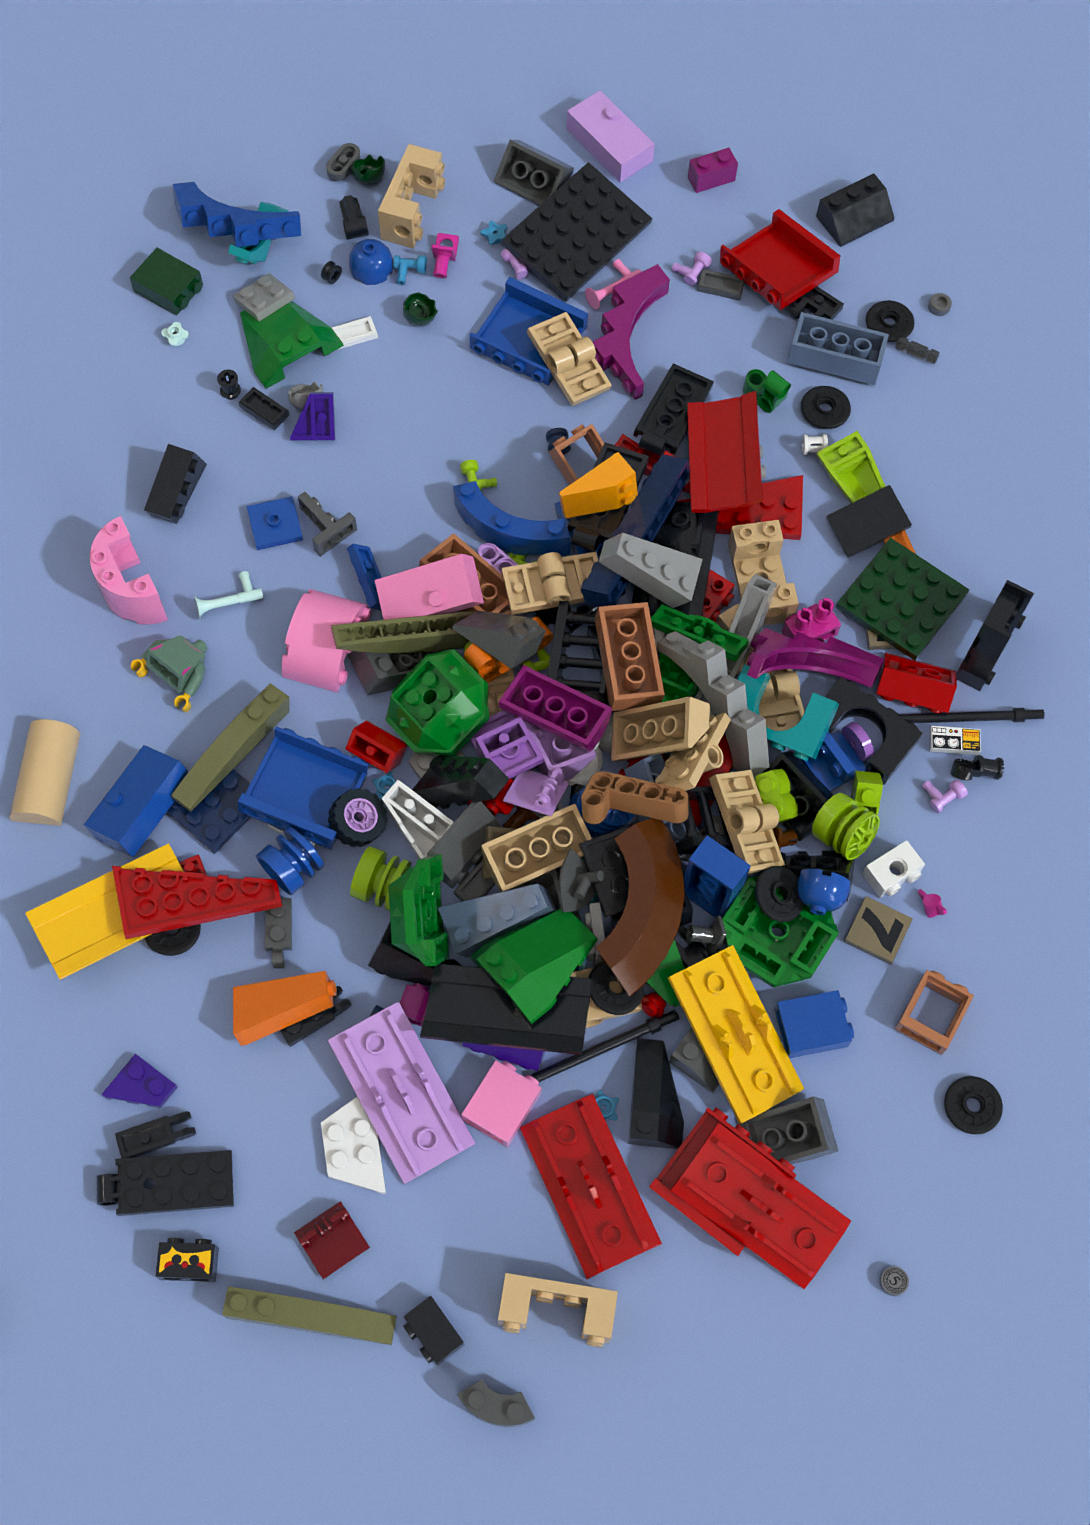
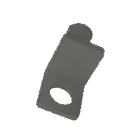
[686,915,726,957]

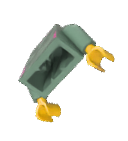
[130,636,207,712]

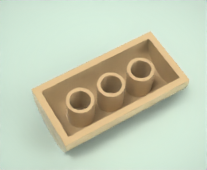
[9,719,80,826]
[481,804,592,892]

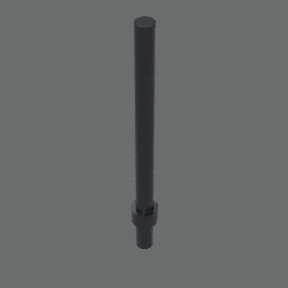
[898,708,1045,723]
[532,1010,680,1082]

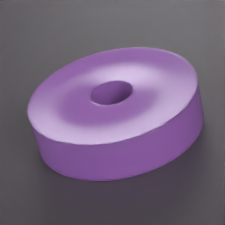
[842,722,874,761]

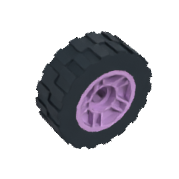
[328,788,387,847]

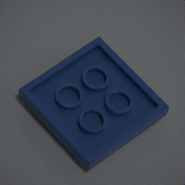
[166,769,251,854]

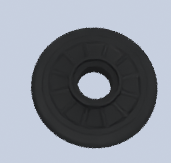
[866,300,915,342]
[801,386,851,429]
[755,866,804,922]
[145,924,201,956]
[588,961,644,1015]
[944,1076,1003,1134]

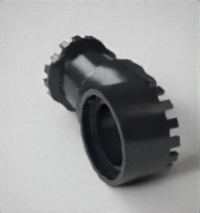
[950,755,1004,781]

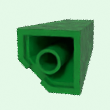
[646,940,685,1007]

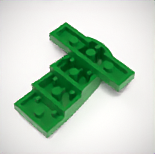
[651,605,748,702]

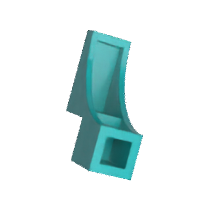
[228,202,288,264]

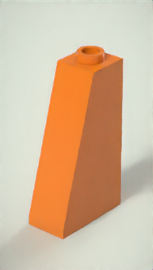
[233,971,337,1046]

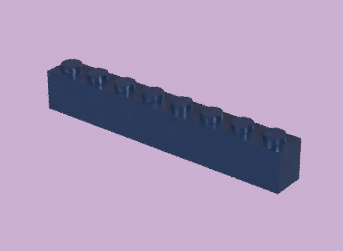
[581,454,690,608]

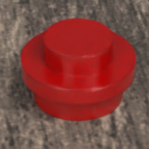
[641,993,666,1017]

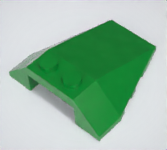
[240,301,344,389]
[470,908,598,1024]

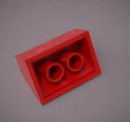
[876,652,957,713]

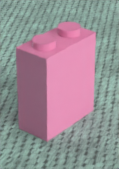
[461,1060,542,1148]

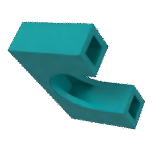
[738,664,839,761]

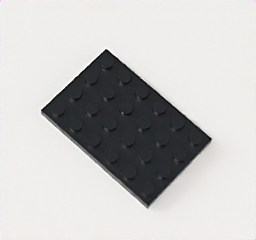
[501,162,653,302]

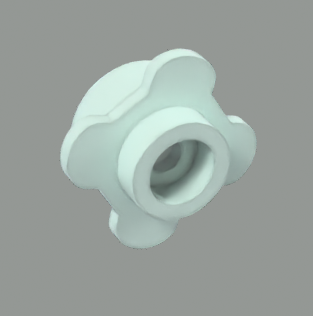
[161,322,189,346]

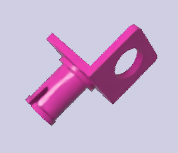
[431,233,459,278]

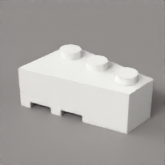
[382,780,454,859]

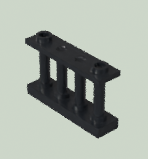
[547,601,608,704]
[676,786,735,854]

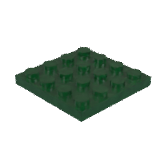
[836,537,970,661]

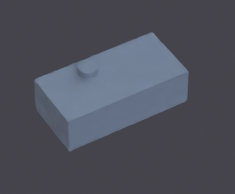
[787,312,889,385]

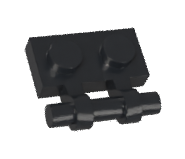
[785,286,844,320]

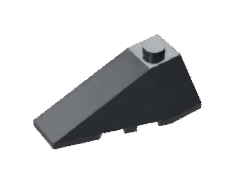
[759,850,855,901]

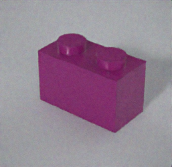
[688,147,738,193]

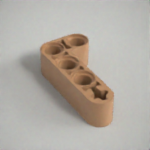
[581,771,689,824]

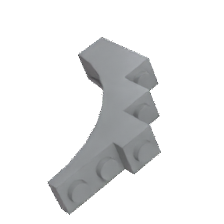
[695,574,777,716]
[657,631,769,777]

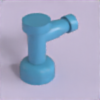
[394,255,427,285]

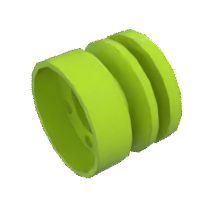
[812,793,880,860]
[350,846,412,911]

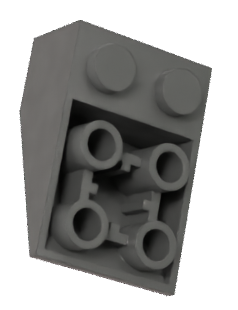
[347,651,432,695]

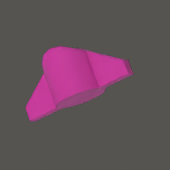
[918,889,947,918]

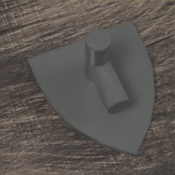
[559,848,605,912]

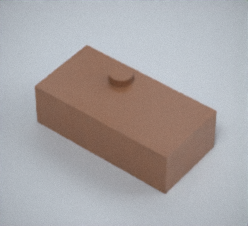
[419,533,511,615]
[595,602,665,711]

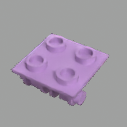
[503,767,569,816]

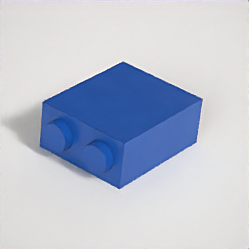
[774,990,854,1059]

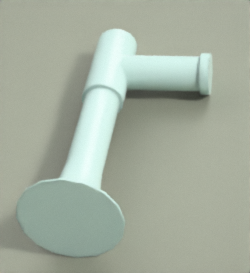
[194,571,263,620]

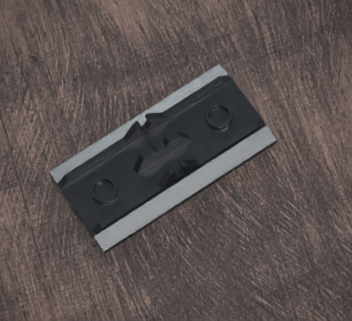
[632,501,719,618]
[420,964,592,1055]

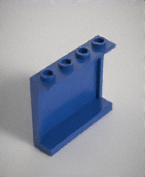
[470,277,588,386]
[238,726,369,850]

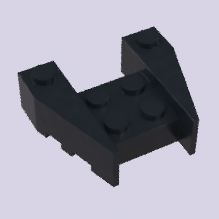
[956,580,1034,691]

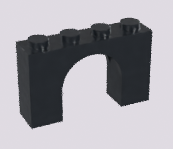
[825,676,922,785]

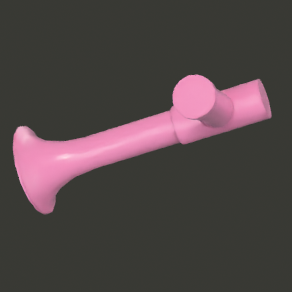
[585,259,642,310]

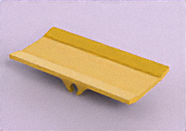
[25,843,184,980]
[667,945,804,1124]

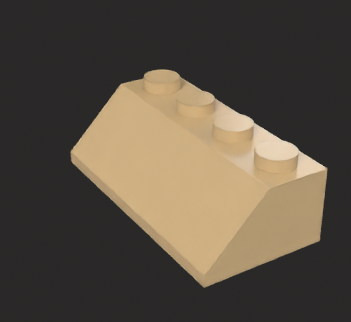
[611,697,710,762]

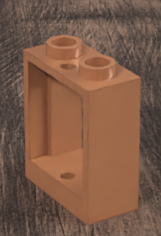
[548,424,604,485]
[895,970,974,1055]

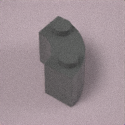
[457,1380,535,1427]

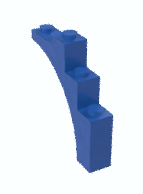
[173,182,301,247]

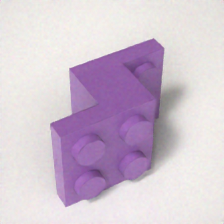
[470,710,544,779]

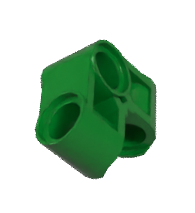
[743,369,791,413]

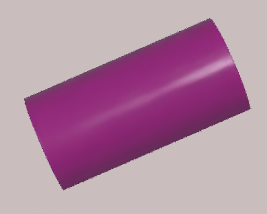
[499,665,612,752]

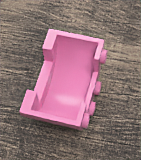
[90,516,168,624]
[282,589,371,693]

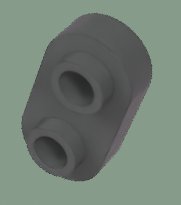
[326,143,361,181]

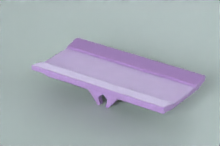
[328,1002,475,1184]

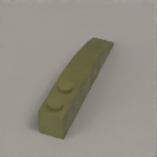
[331,611,474,653]
[171,683,289,812]
[222,1286,397,1345]

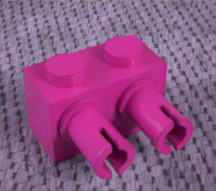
[782,598,841,642]

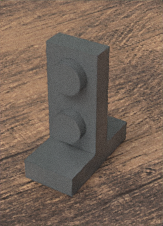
[298,492,357,557]

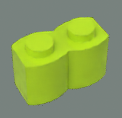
[755,769,798,823]

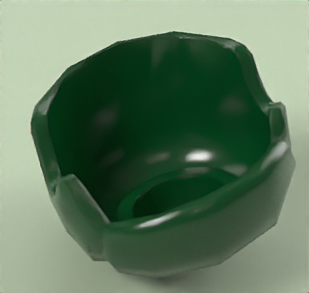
[351,154,385,185]
[403,292,438,326]

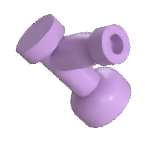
[501,248,529,280]
[672,251,712,286]
[922,779,968,813]

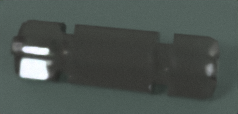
[895,336,939,364]

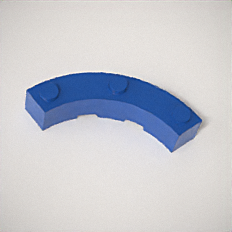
[453,481,570,556]

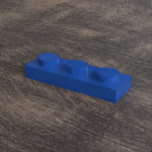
[347,543,382,610]

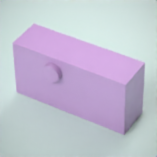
[566,91,655,182]

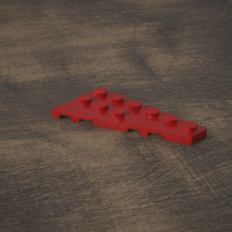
[679,475,803,540]
[112,866,282,939]

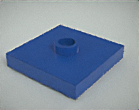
[246,496,303,550]

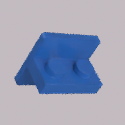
[801,731,867,792]

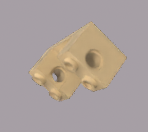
[378,144,445,249]
[728,520,799,626]
[498,1273,618,1347]

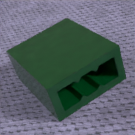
[130,247,203,316]

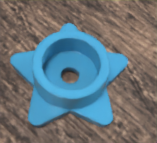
[480,220,508,245]
[372,772,396,799]
[596,1090,619,1121]

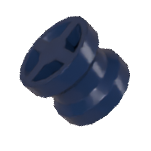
[545,428,571,455]

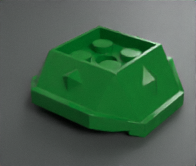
[385,649,489,756]
[388,854,449,966]
[722,877,839,988]

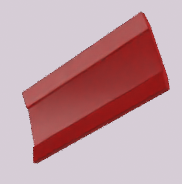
[687,391,763,513]
[520,1094,662,1280]
[670,1122,851,1289]

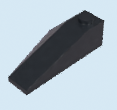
[368,922,463,986]
[628,1038,684,1149]

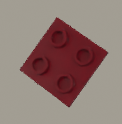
[294,1201,370,1280]

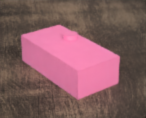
[375,554,484,620]

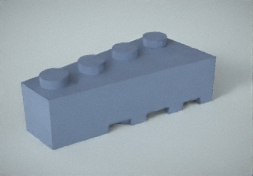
[438,884,557,958]

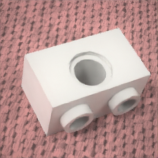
[862,840,925,898]

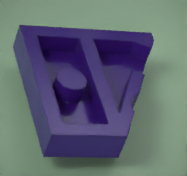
[290,392,336,440]
[101,1053,178,1108]

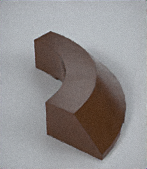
[595,818,684,997]

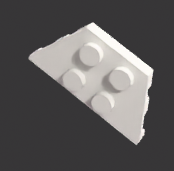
[321,1097,386,1194]

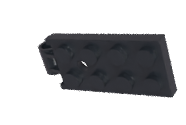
[633,363,714,457]
[568,442,649,552]
[97,1150,234,1216]

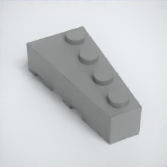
[599,533,703,608]

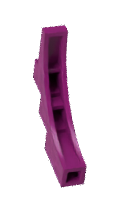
[593,264,670,400]
[747,628,885,687]

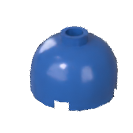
[349,239,393,285]
[797,869,851,915]

